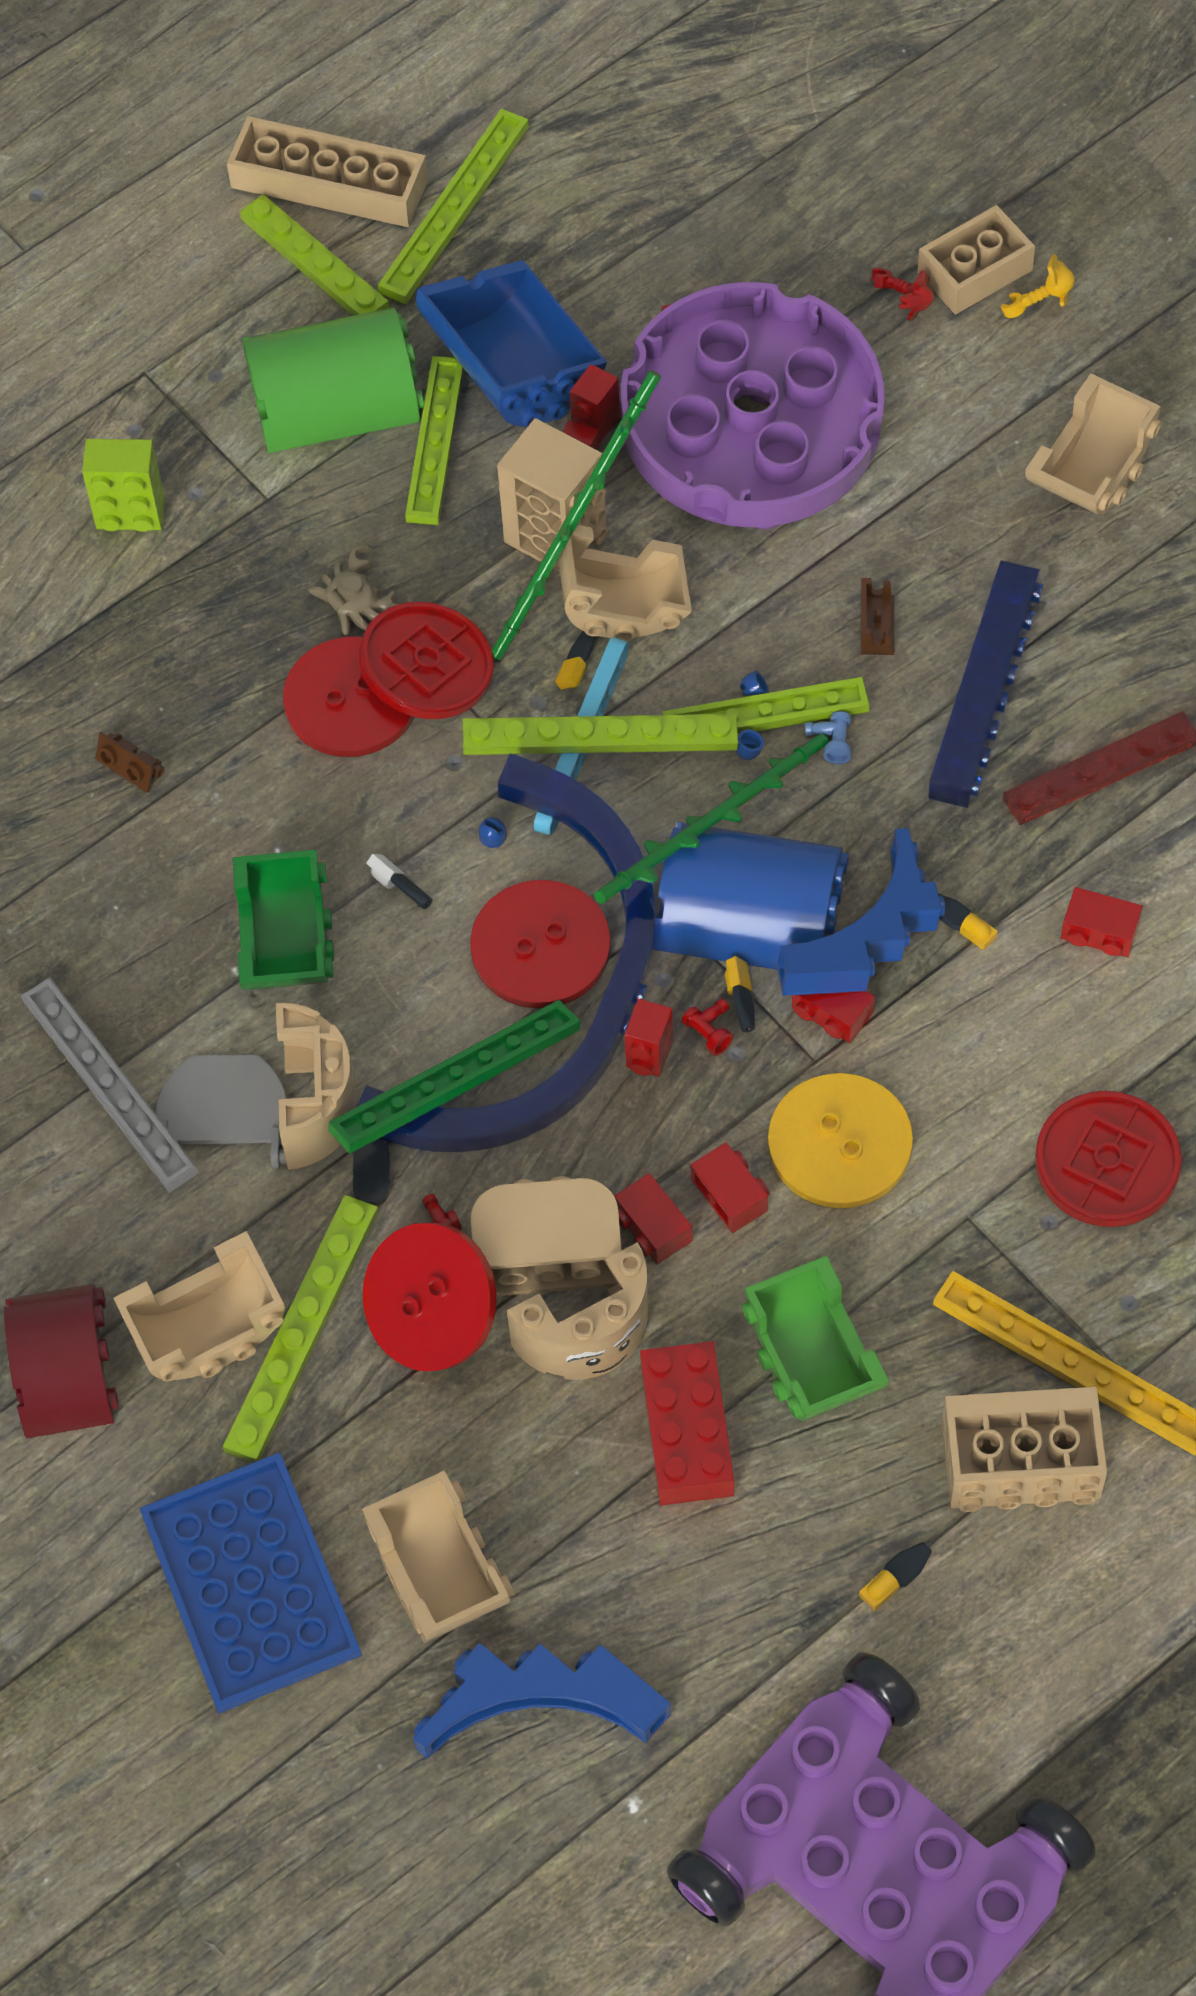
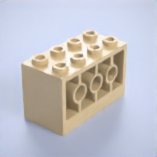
[497,418,608,572]
[942,1387,1107,1512]

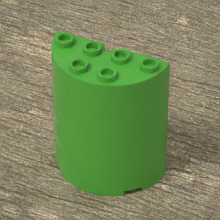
[242,307,424,453]

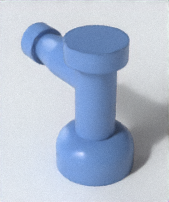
[805,711,851,764]

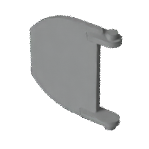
[155,1054,287,1168]

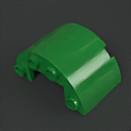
[232,850,334,991]

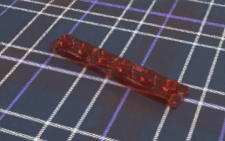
[1003,711,1196,825]

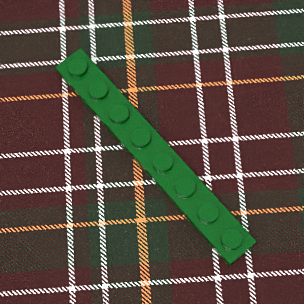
[328,1000,581,1154]

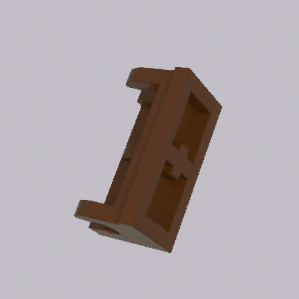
[860,578,894,655]

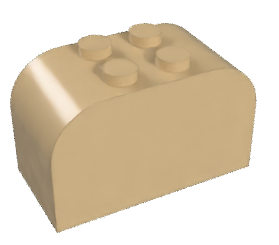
[471,1176,622,1296]

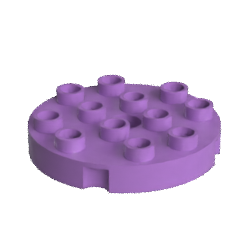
[620,282,884,529]

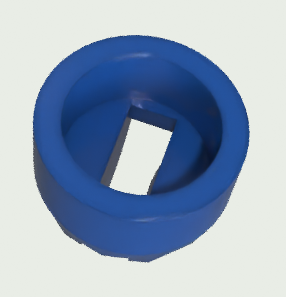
[740,670,769,697]
[736,730,764,760]
[479,817,507,848]

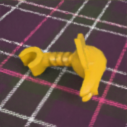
[1000,254,1075,318]

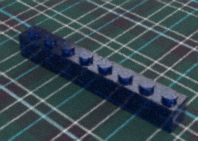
[928,560,1044,808]

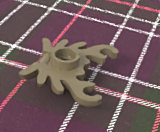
[309,544,414,636]

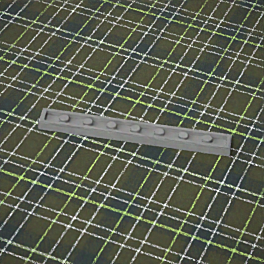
[21,977,199,1193]

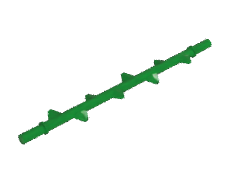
[492,370,661,660]
[594,733,829,904]

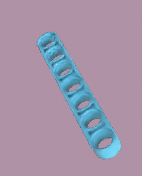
[534,637,629,836]

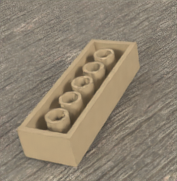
[227,116,428,228]

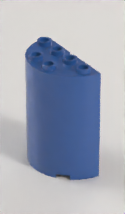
[416,260,607,427]
[654,822,849,970]

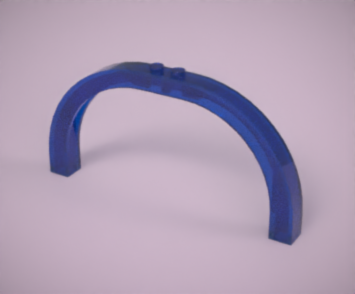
[357,753,655,1152]

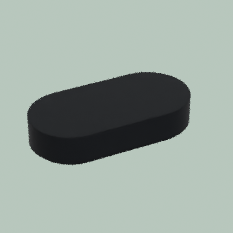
[353,1138,390,1206]

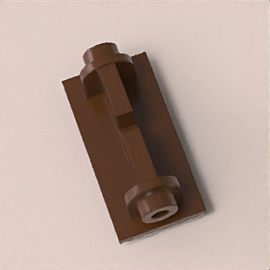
[95,732,165,793]

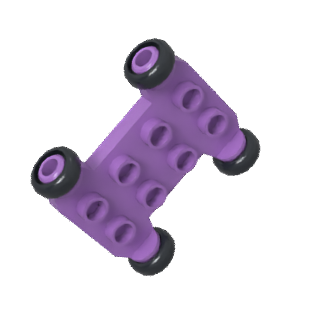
[667,1652,1096,1996]

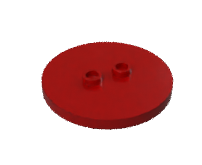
[359,602,494,719]
[283,637,414,757]
[470,880,611,1008]
[1035,1091,1182,1227]
[363,1223,497,1371]

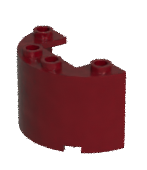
[4,1283,119,1439]

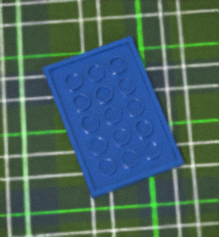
[139,1452,362,1714]

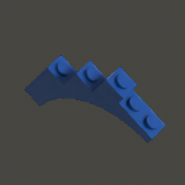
[777,828,945,996]
[413,1643,671,1759]

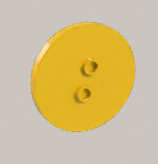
[768,1073,913,1208]

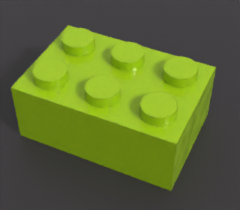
[82,439,165,532]

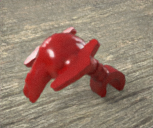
[870,268,934,321]

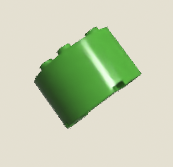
[741,1255,889,1421]

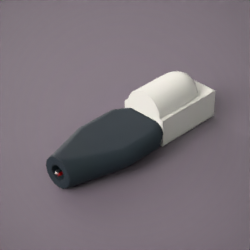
[366,854,433,909]

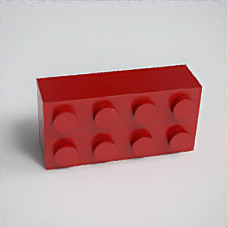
[640,1341,734,1506]

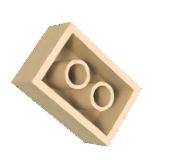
[917,205,1035,315]

